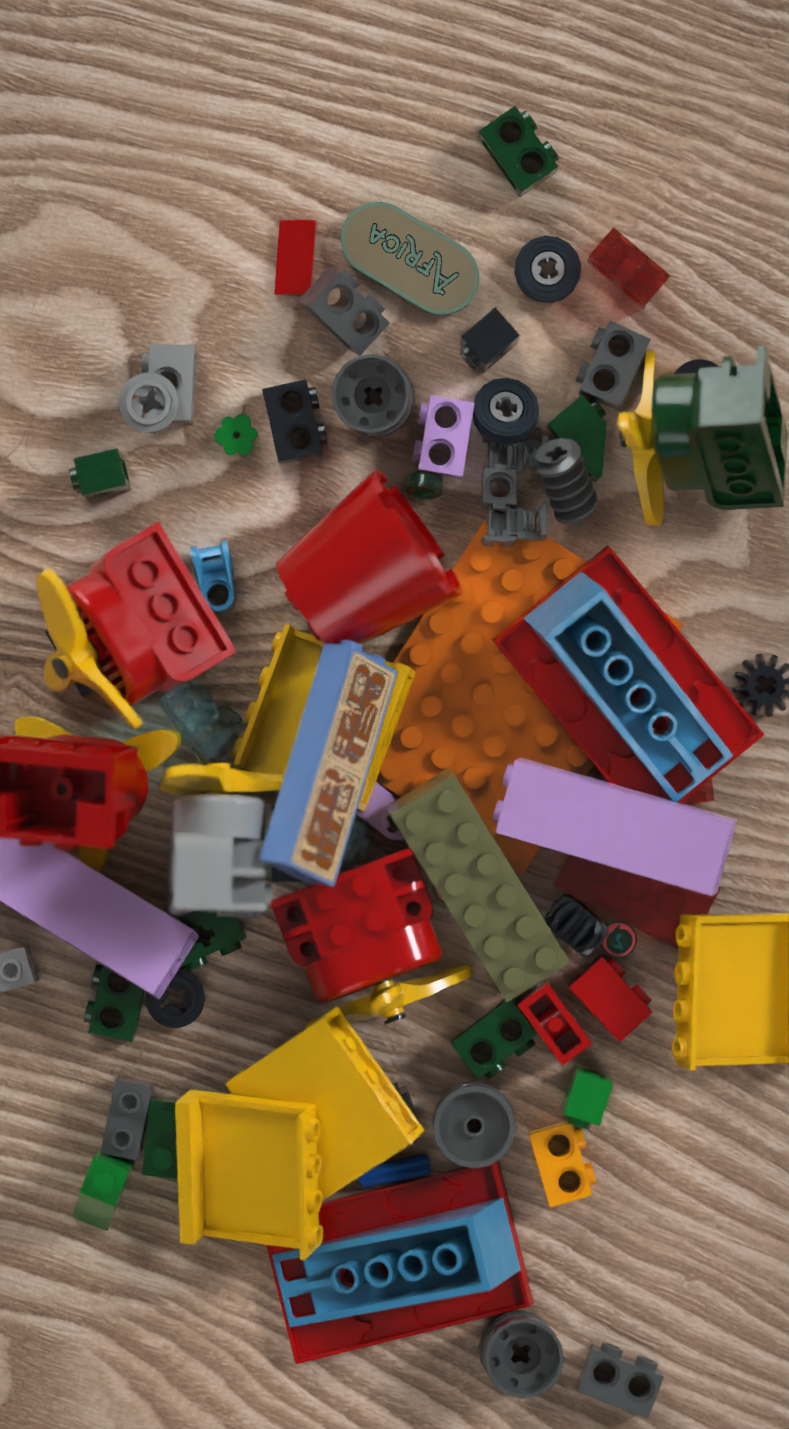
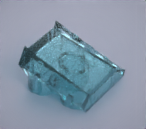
[159,681,243,766]

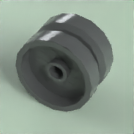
[433,1081,516,1168]

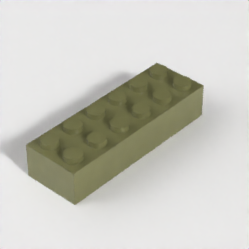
[386,767,571,1002]

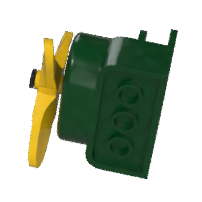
[618,346,788,526]

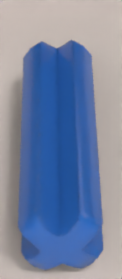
[358,1154,431,1188]

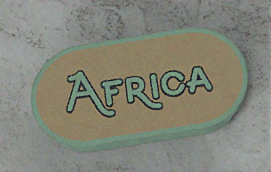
[341,202,479,315]

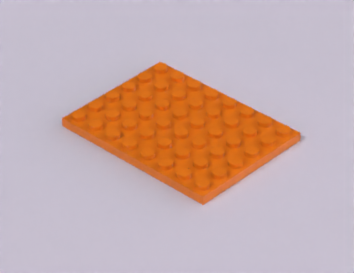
[376,510,683,875]

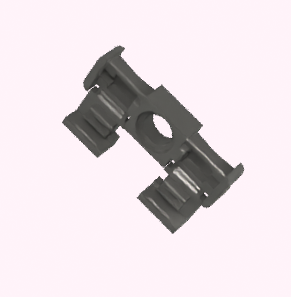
[481,436,548,547]

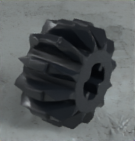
[732,654,789,717]
[544,894,608,956]

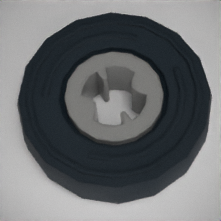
[514,236,581,303]
[473,378,539,444]

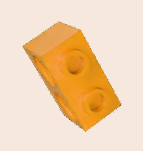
[528,1120,597,1207]

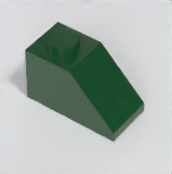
[547,395,607,483]

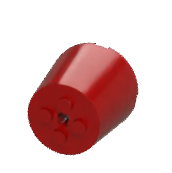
[276,469,463,645]

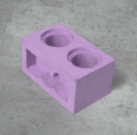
[412,395,475,479]

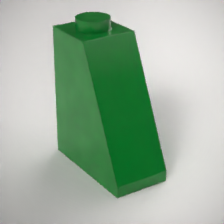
[73,1148,135,1231]

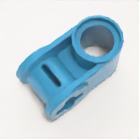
[190,540,236,614]

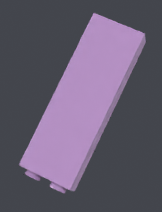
[493,758,737,896]
[0,838,199,1000]

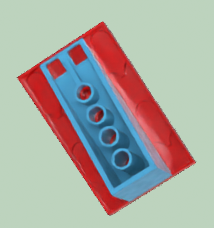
[492,545,765,803]
[266,1160,534,1364]

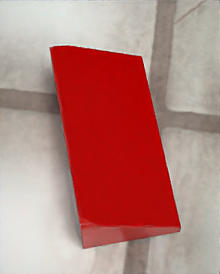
[274,220,317,297]

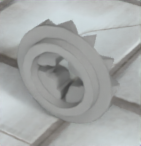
[119,372,179,433]

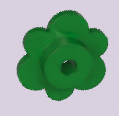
[214,414,258,455]

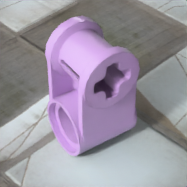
[356,781,404,840]

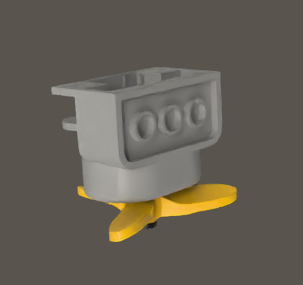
[160,757,284,919]

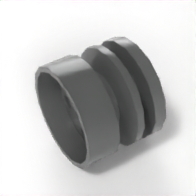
[331,354,415,438]
[478,1310,564,1399]

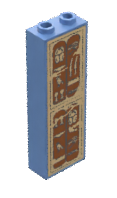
[259,640,398,887]

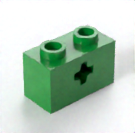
[561,1065,614,1129]

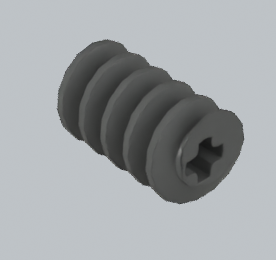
[534,438,598,524]

